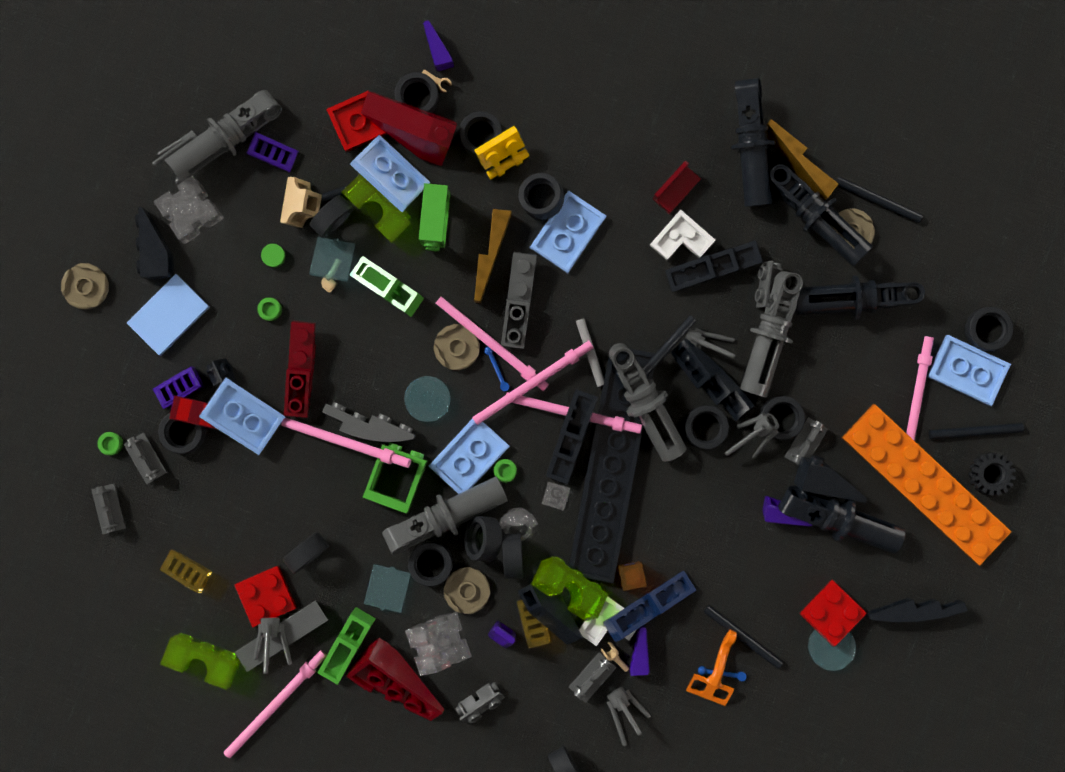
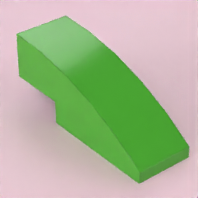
[350,256,424,317]
[318,607,376,685]

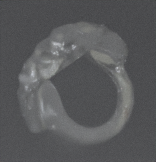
[499,508,538,541]

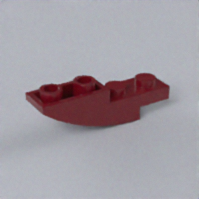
[284,321,316,418]

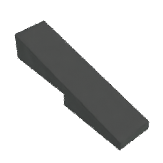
[235,600,328,672]

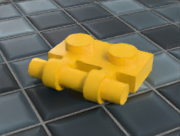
[474,126,530,180]

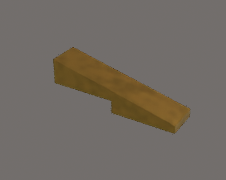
[766,119,838,200]
[474,209,512,303]

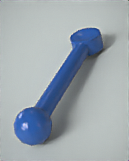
[484,346,509,391]
[698,666,746,681]

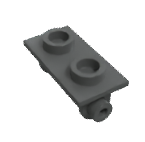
[755,260,783,308]
[784,417,828,466]
[124,433,167,484]
[91,484,126,534]
[569,652,617,702]
[455,682,505,724]

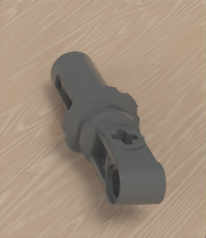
[164,90,282,183]
[740,271,803,397]
[609,343,687,462]
[382,476,508,555]

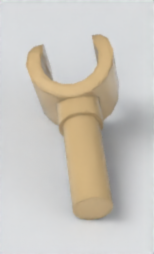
[422,70,452,93]
[321,259,341,293]
[601,642,629,672]

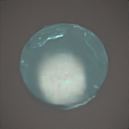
[404,376,451,422]
[808,630,856,671]

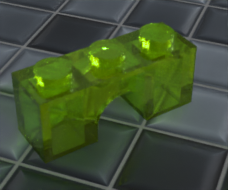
[342,174,411,243]
[531,557,608,621]
[160,633,240,689]

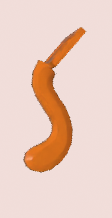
[686,629,737,706]

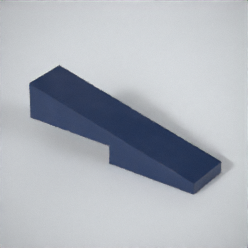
[603,571,696,642]

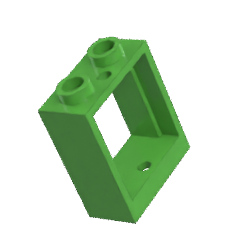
[419,183,450,251]
[363,442,428,514]

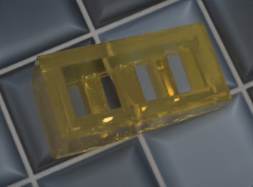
[160,549,213,593]
[517,600,551,648]

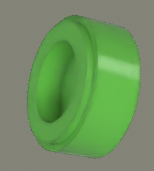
[261,244,286,268]
[257,297,282,321]
[98,432,123,455]
[494,459,517,482]

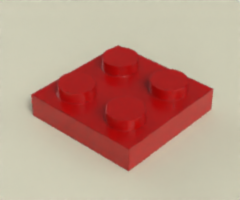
[326,90,387,153]
[234,565,297,628]
[799,580,867,647]

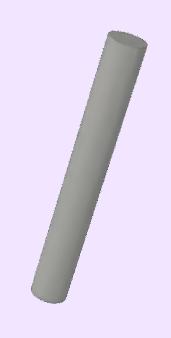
[576,318,604,387]

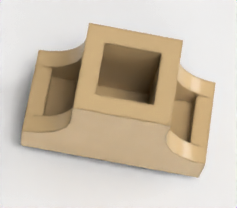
[280,177,322,228]

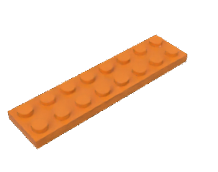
[842,404,1011,566]

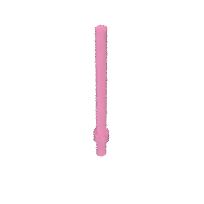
[435,296,549,391]
[906,336,934,441]
[472,340,594,425]
[506,392,642,434]
[281,417,411,468]
[224,650,327,758]

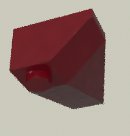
[361,91,457,166]
[346,638,444,721]

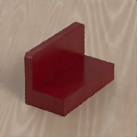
[653,160,701,214]

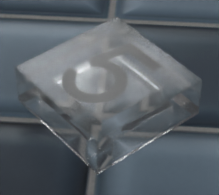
[542,482,570,510]

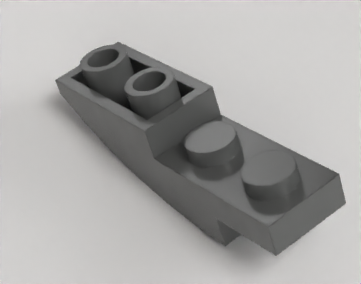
[501,252,537,349]
[322,402,416,442]

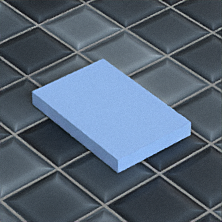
[350,135,430,212]
[530,190,606,274]
[127,274,210,356]
[927,335,1011,406]
[199,378,285,455]
[429,418,510,494]

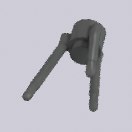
[152,130,197,184]
[684,328,735,358]
[725,412,779,459]
[253,617,292,674]
[606,687,651,746]

